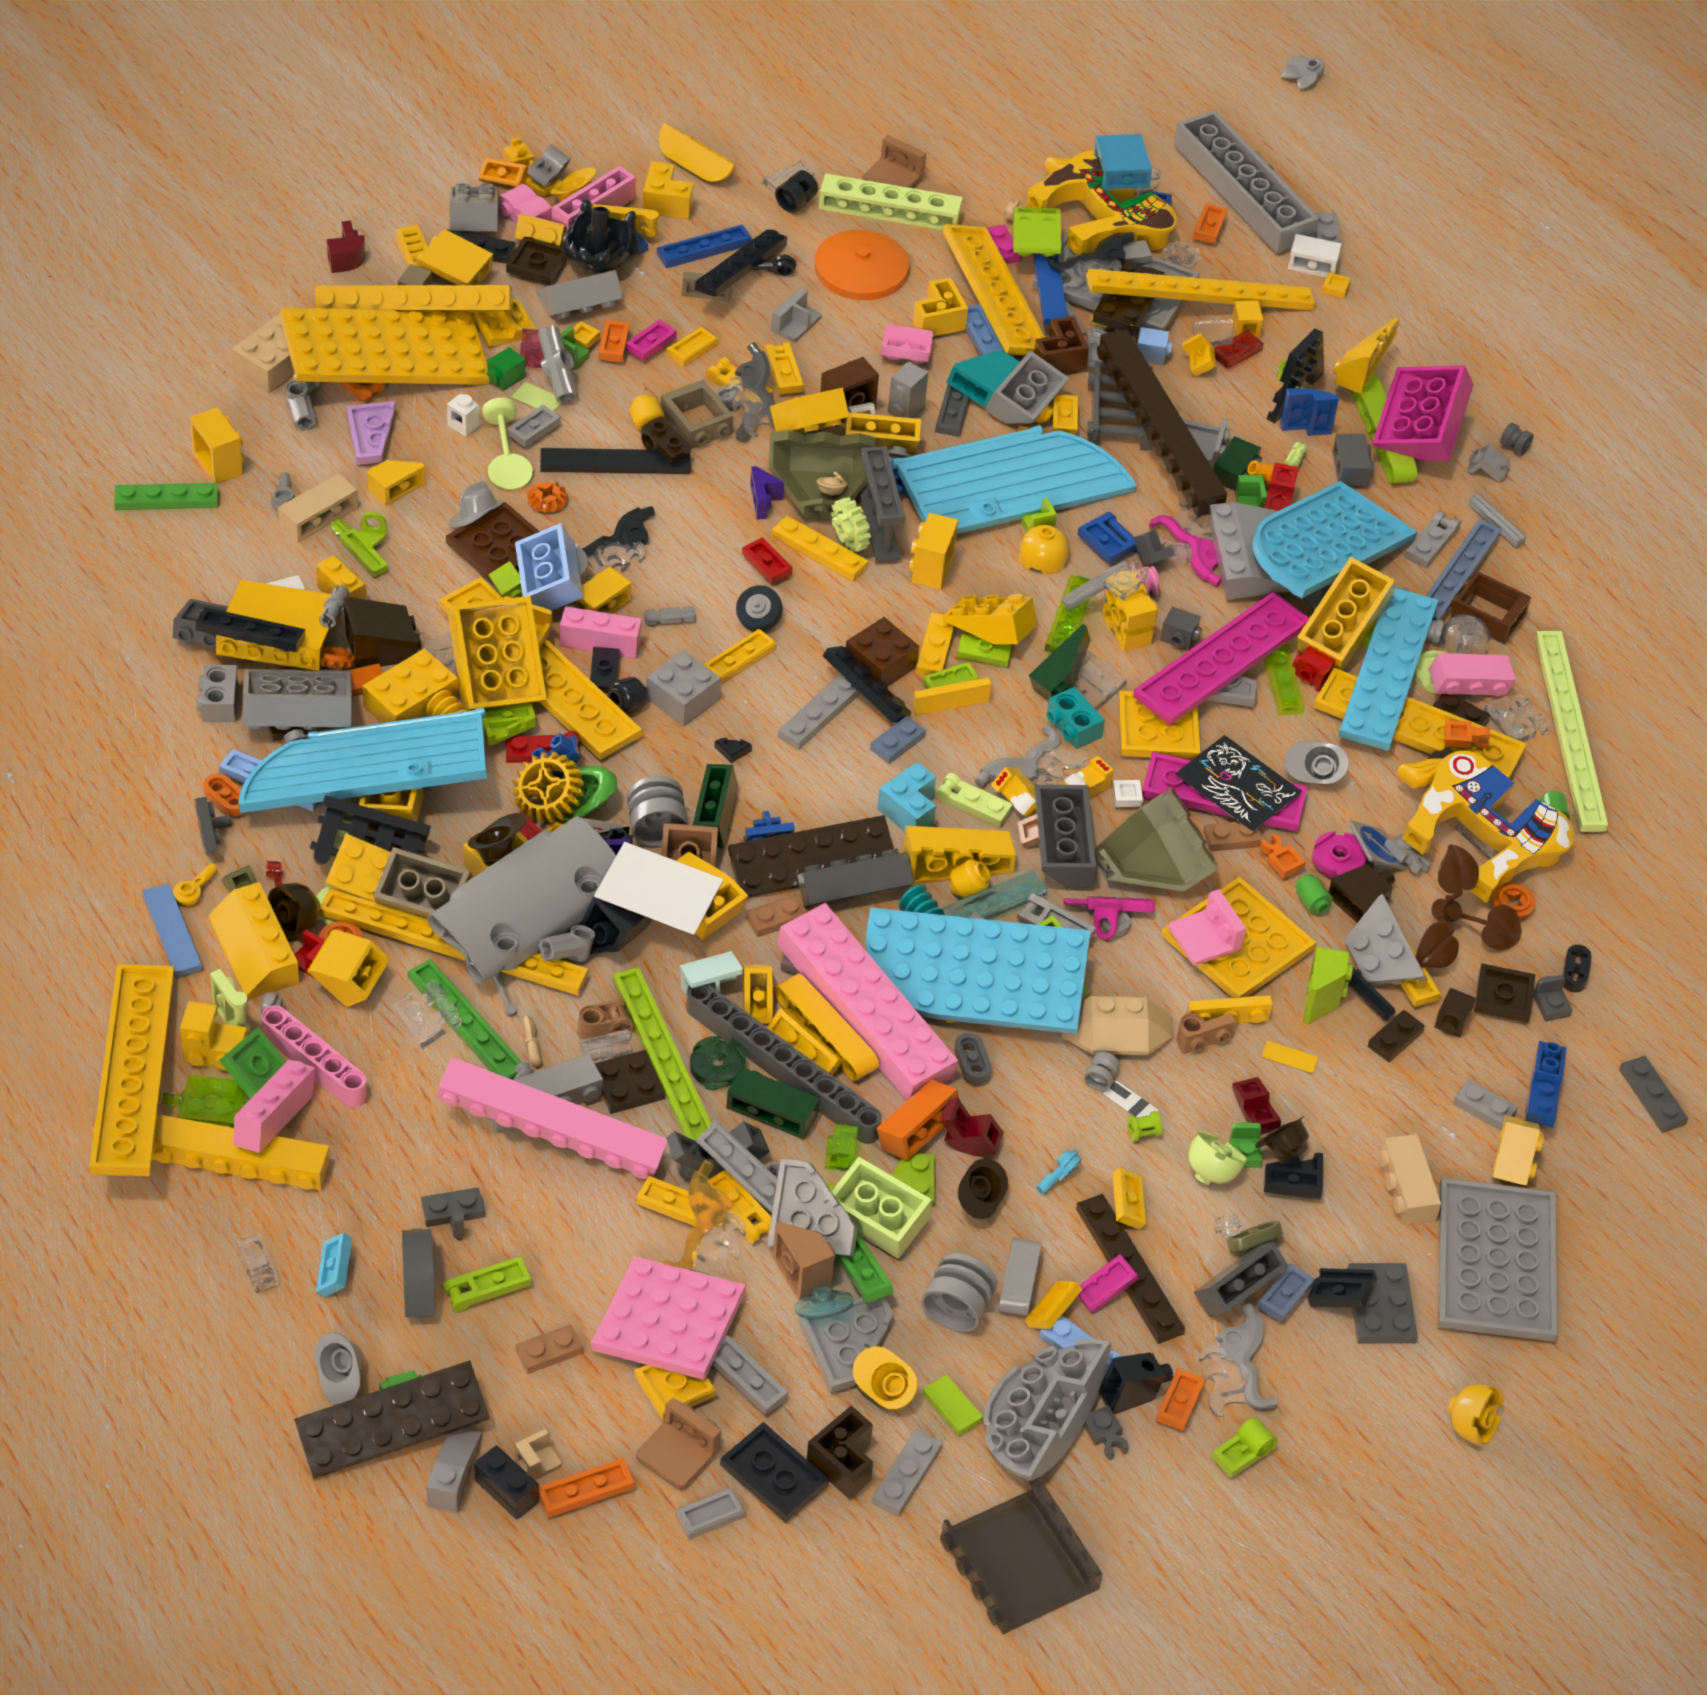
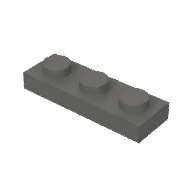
[1619,1056,1688,1133]

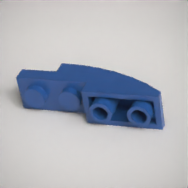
[1525,1041,1567,1127]

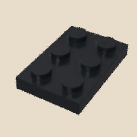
[720,1422,829,1522]

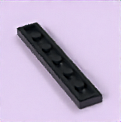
[540,448,690,474]

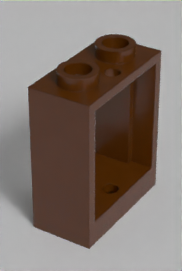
[1450,571,1531,644]

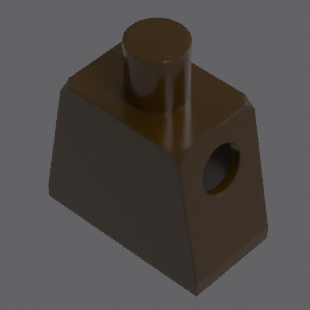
[1328,865,1395,923]

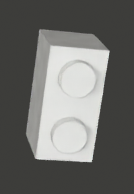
[1288,234,1342,277]

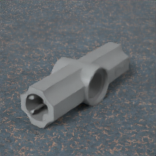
[538,325,577,402]

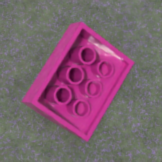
[1372,365,1474,461]

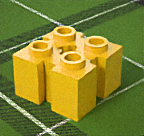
[1102,574,1158,652]

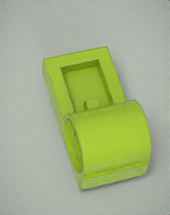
[1211,1417,1278,1478]

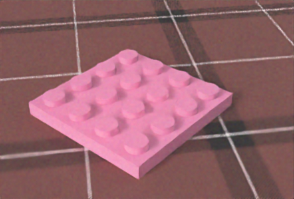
[591,1256,746,1380]

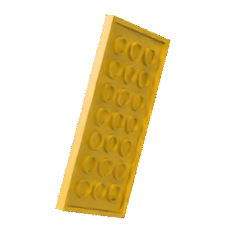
[280,308,490,385]

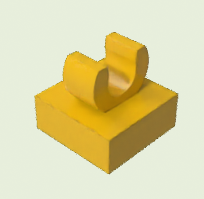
[503,138,534,165]

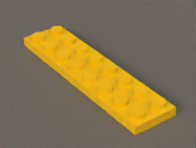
[942,224,1045,356]
[1313,668,1527,779]

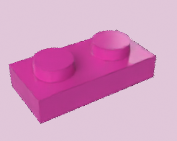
[987,225,1021,264]
[626,320,677,362]

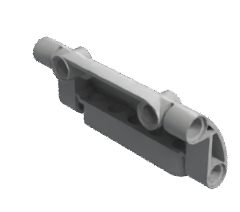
[428,816,616,984]

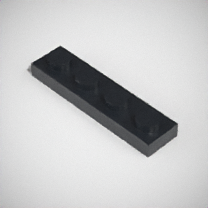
[195,607,305,652]
[823,646,912,723]

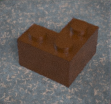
[1034,316,1089,373]

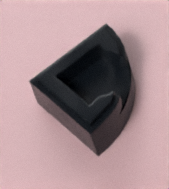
[714,738,752,763]

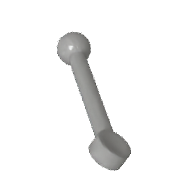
[491,972,517,1017]

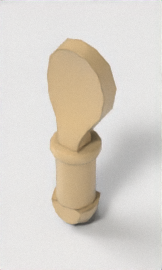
[523,1015,542,1067]

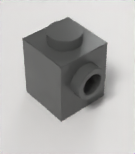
[1160,606,1202,651]

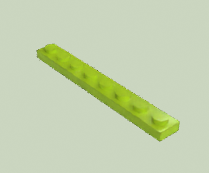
[612,967,712,1140]

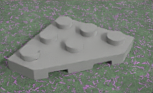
[767,1159,858,1257]
[799,1297,893,1393]

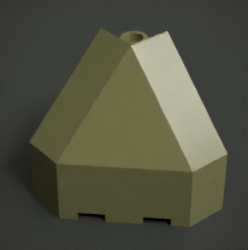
[769,430,876,520]
[1095,786,1218,892]

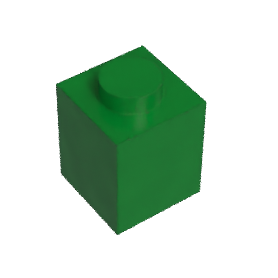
[487,347,526,391]

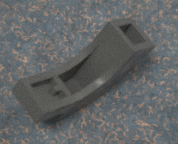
[666,1121,770,1179]
[402,1228,435,1317]

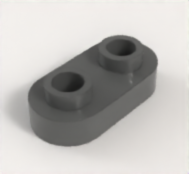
[954,1033,991,1084]

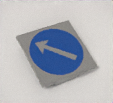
[1348,820,1407,873]

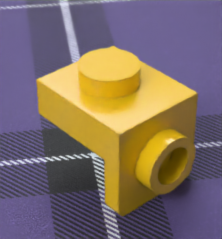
[1182,333,1216,377]

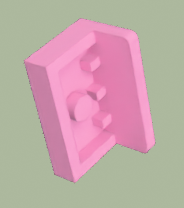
[880,324,933,364]

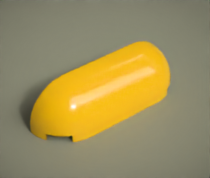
[659,123,737,182]

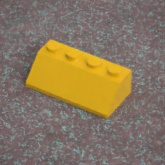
[208,882,299,1000]

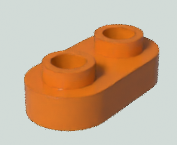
[203,773,244,816]

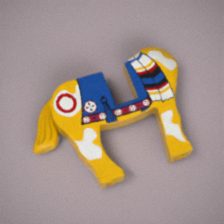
[1397,751,1574,904]

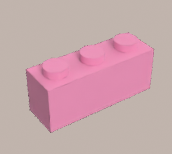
[560,606,642,658]
[1429,653,1516,696]

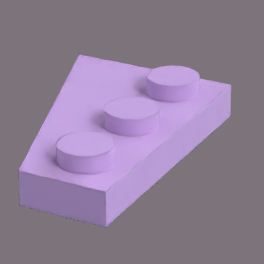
[346,401,396,465]

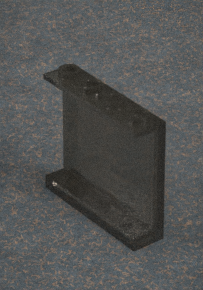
[940,1477,1102,1634]

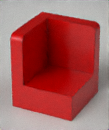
[294,929,326,979]

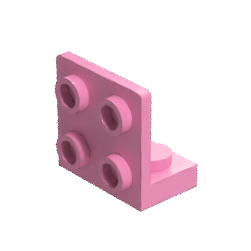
[1168,889,1246,965]

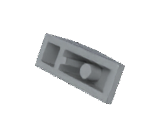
[426,1428,482,1513]

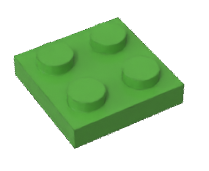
[219,1027,287,1099]

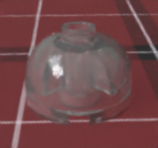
[1438,614,1491,655]

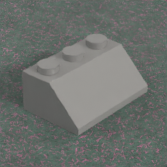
[536,270,623,319]
[985,351,1070,424]

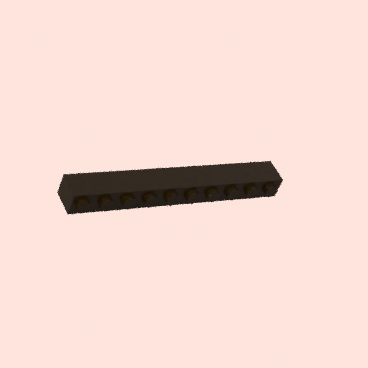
[1097,329,1228,517]

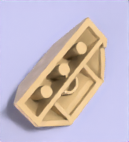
[1061,996,1173,1055]

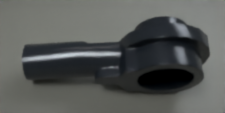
[753,254,797,276]

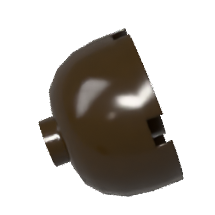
[268,883,320,939]

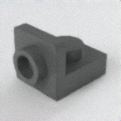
[1533,975,1573,1022]

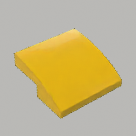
[472,299,537,346]

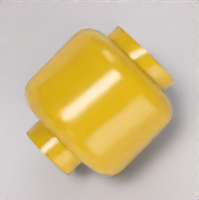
[629,394,665,431]
[949,859,991,899]

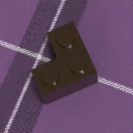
[807,1405,874,1499]

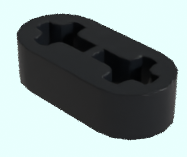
[1562,945,1591,993]

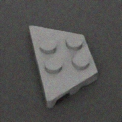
[1345,894,1428,986]

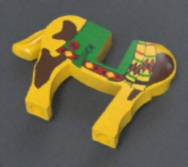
[1027,150,1177,256]

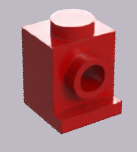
[1292,646,1336,692]

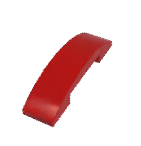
[1264,462,1299,511]

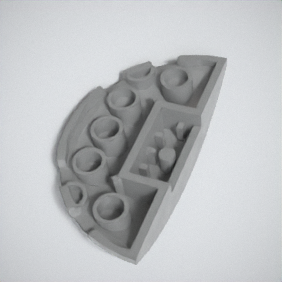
[983,1339,1112,1481]

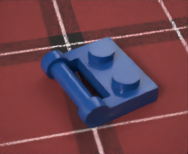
[1077,512,1138,564]

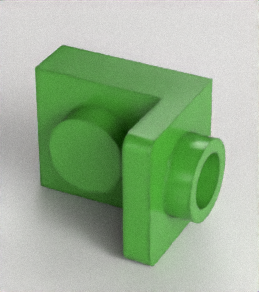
[1229,1122,1262,1168]

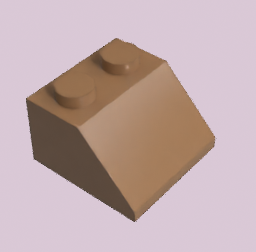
[773,1222,836,1301]

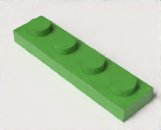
[114,483,218,510]

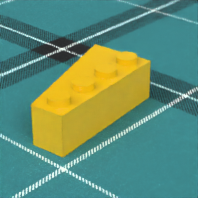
[903,826,1016,885]

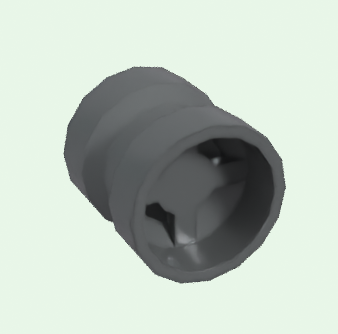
[1500,423,1534,455]

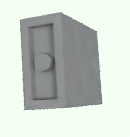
[1175,407,1230,468]

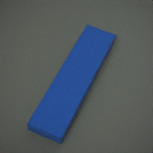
[657,224,753,269]
[1033,254,1068,325]

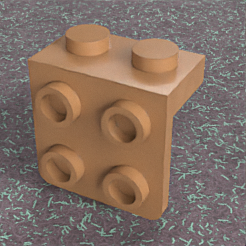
[863,135,926,188]
[636,1397,721,1489]

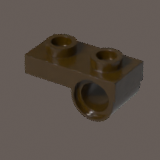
[641,416,691,464]

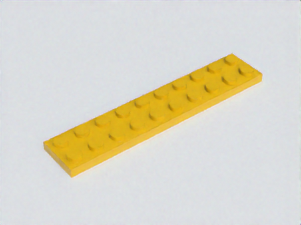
[439,577,642,760]
[89,964,174,1176]

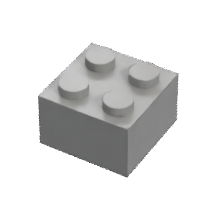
[646,650,721,726]

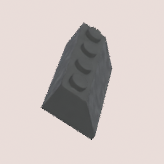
[1034,784,1096,888]

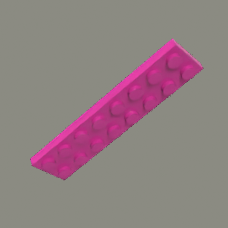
[1133,592,1310,726]

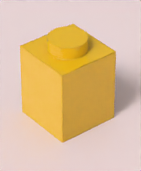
[1232,301,1263,338]

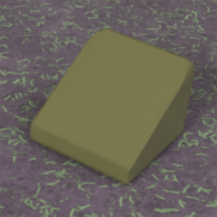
[221,865,257,893]

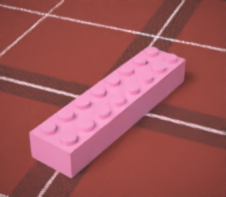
[777,903,958,1101]

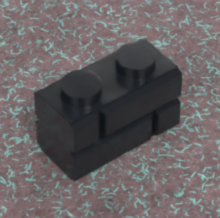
[474,1445,539,1519]

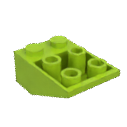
[1012,207,1061,257]

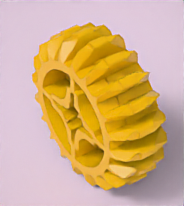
[511,752,585,824]

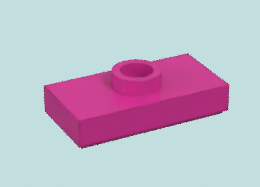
[1078,1254,1139,1314]

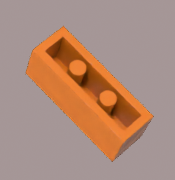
[876,1079,960,1161]

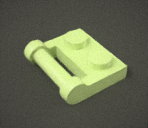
[210,969,250,1035]

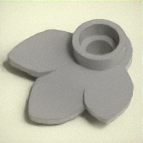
[1281,56,1325,90]

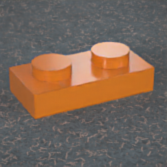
[1193,203,1228,244]
[599,320,630,363]
[1155,1368,1205,1432]

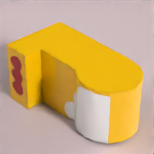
[1062,756,1114,799]
[991,767,1036,817]

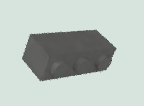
[1194,1241,1288,1317]

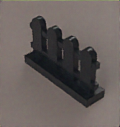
[309,795,431,865]

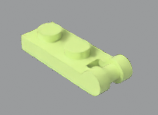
[935,773,1013,828]

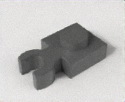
[1083,1405,1128,1460]

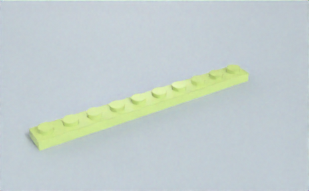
[1535,631,1608,832]

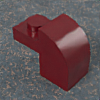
[326,220,366,273]
[940,1098,1004,1156]

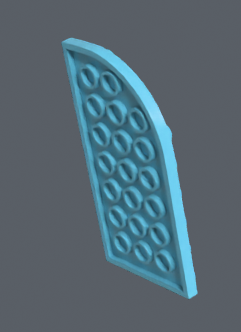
[1252,481,1418,598]
[866,908,1090,1034]

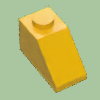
[366,460,426,506]
[742,964,773,1024]

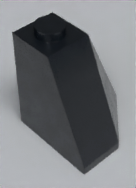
[580,896,652,954]

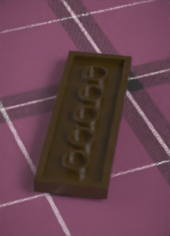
[728,815,894,897]
[294,1360,490,1479]

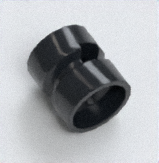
[775,170,819,213]

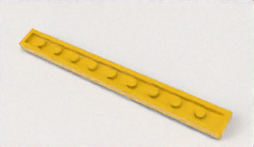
[1086,269,1315,311]
[319,889,588,996]

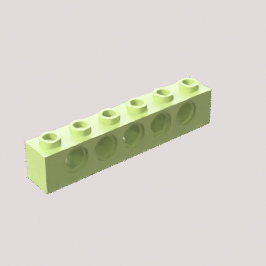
[819,173,963,230]

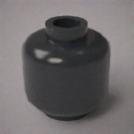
[607,677,647,714]

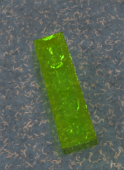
[1044,574,1092,653]
[1263,643,1305,716]

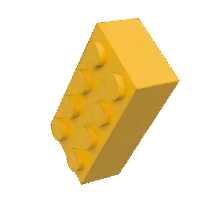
[1297,557,1395,671]

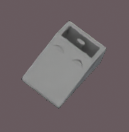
[450,183,498,231]

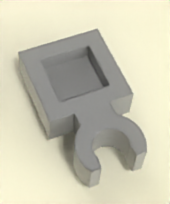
[1384,834,1432,874]

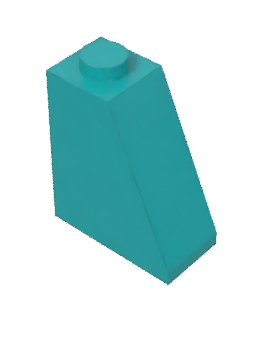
[946,349,1020,408]

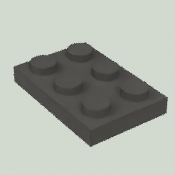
[1347,1263,1418,1344]

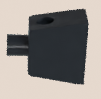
[1098,1352,1173,1415]

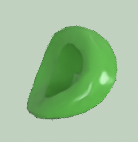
[562,765,617,822]

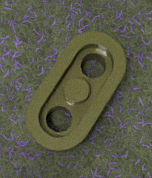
[1227,1221,1283,1255]

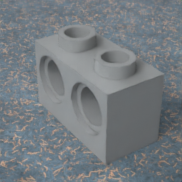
[197,665,238,722]

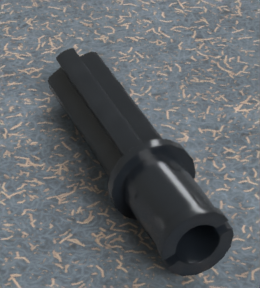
[1345,962,1396,1020]

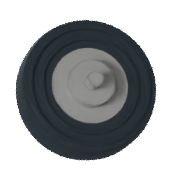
[736,585,783,631]

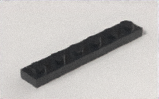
[695,229,787,297]

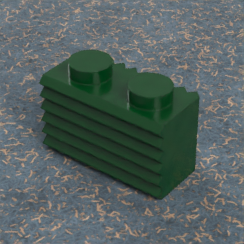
[1213,436,1262,491]

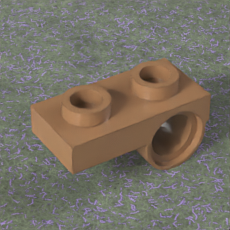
[1177,1013,1236,1054]

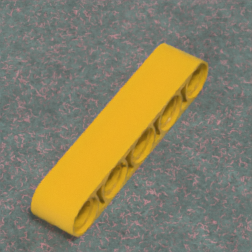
[774,973,879,1082]

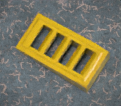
[396,225,427,266]

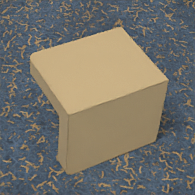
[515,1429,561,1480]

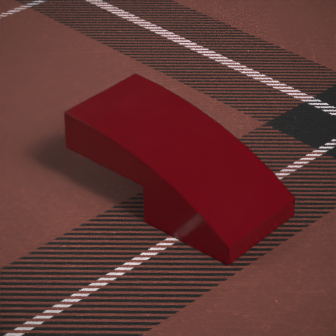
[1232,1077,1281,1133]

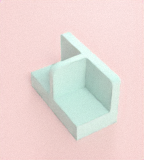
[679,951,743,994]

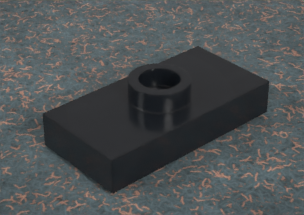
[590,647,619,693]

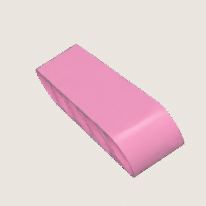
[261,1005,367,1107]

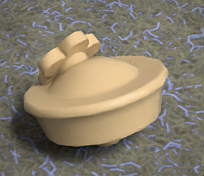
[817,472,848,496]

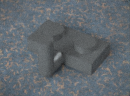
[194,796,231,853]
[421,1187,484,1239]

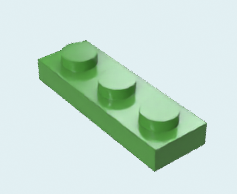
[836,1232,893,1303]

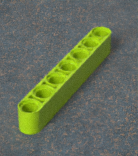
[1349,370,1417,484]

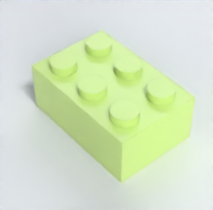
[832,1157,931,1259]

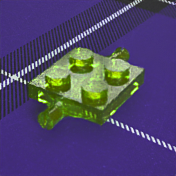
[162,1075,247,1128]

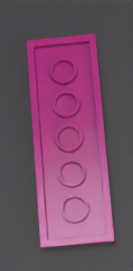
[1142,752,1307,832]

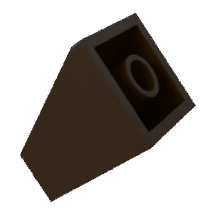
[343,597,422,669]

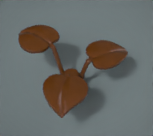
[1416,844,1522,968]

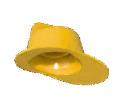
[550,167,596,202]
[853,1346,918,1409]

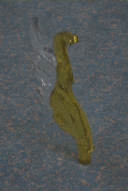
[662,1160,746,1280]

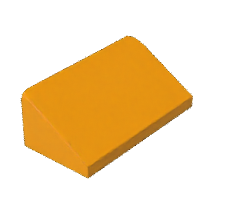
[478,157,530,187]

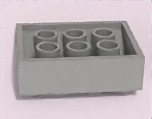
[1209,502,1290,600]
[243,669,351,730]

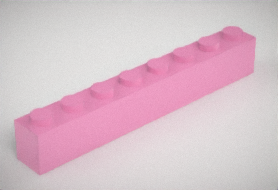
[437,1057,668,1179]

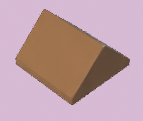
[661,823,718,867]

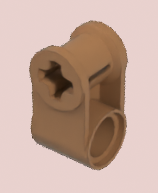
[577,999,634,1042]

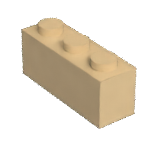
[278,473,358,542]
[1378,1134,1441,1224]

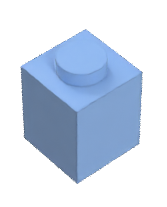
[1138,327,1172,365]

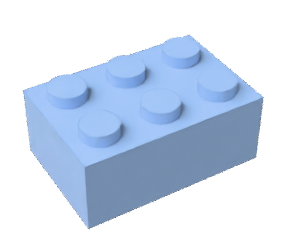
[515,523,583,611]

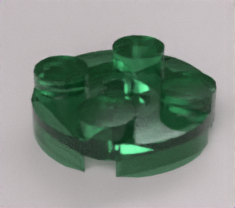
[689,1036,746,1091]

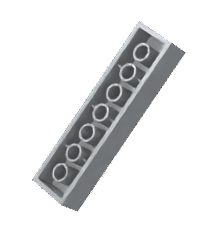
[1174,110,1319,253]

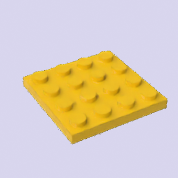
[1161,876,1316,998]

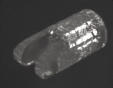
[579,1030,633,1062]

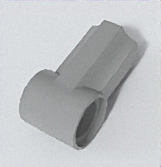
[286,380,316,431]
[539,925,595,962]

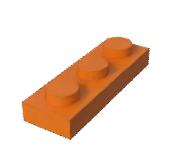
[538,1458,635,1518]

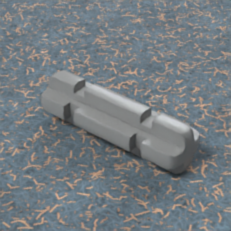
[644,606,695,625]

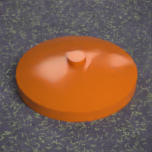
[814,230,909,300]

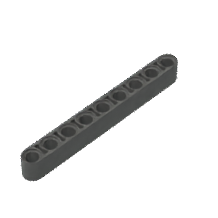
[686,984,882,1144]

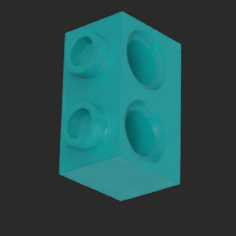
[1046,686,1105,749]

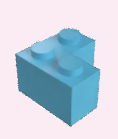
[877,762,936,832]

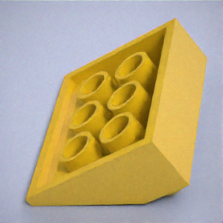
[447,596,547,711]

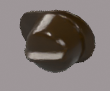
[468,813,527,866]
[1255,1116,1309,1158]
[958,1158,1008,1219]

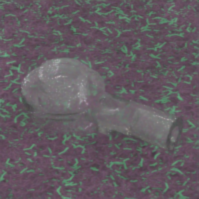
[1157,532,1193,567]

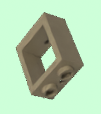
[661,379,733,449]

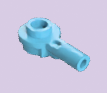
[1036,1149,1082,1195]

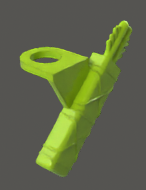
[331,512,388,577]

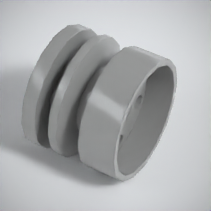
[627,776,688,848]
[921,1253,998,1332]

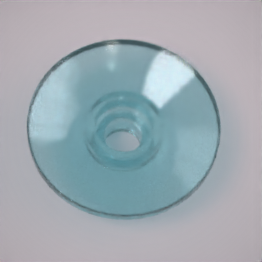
[795,1286,854,1319]

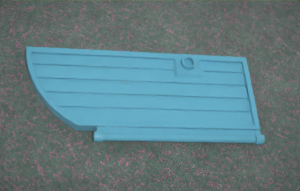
[891,425,1137,534]
[238,708,487,813]

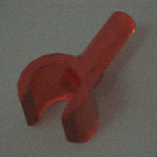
[266,861,283,888]

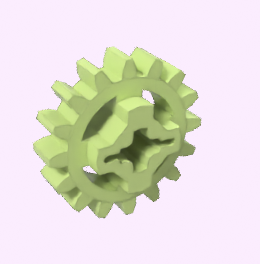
[831,497,871,552]

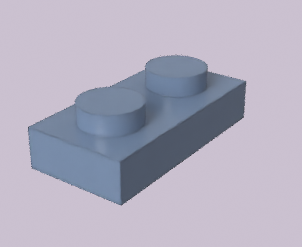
[870,716,926,764]
[1257,1263,1315,1323]

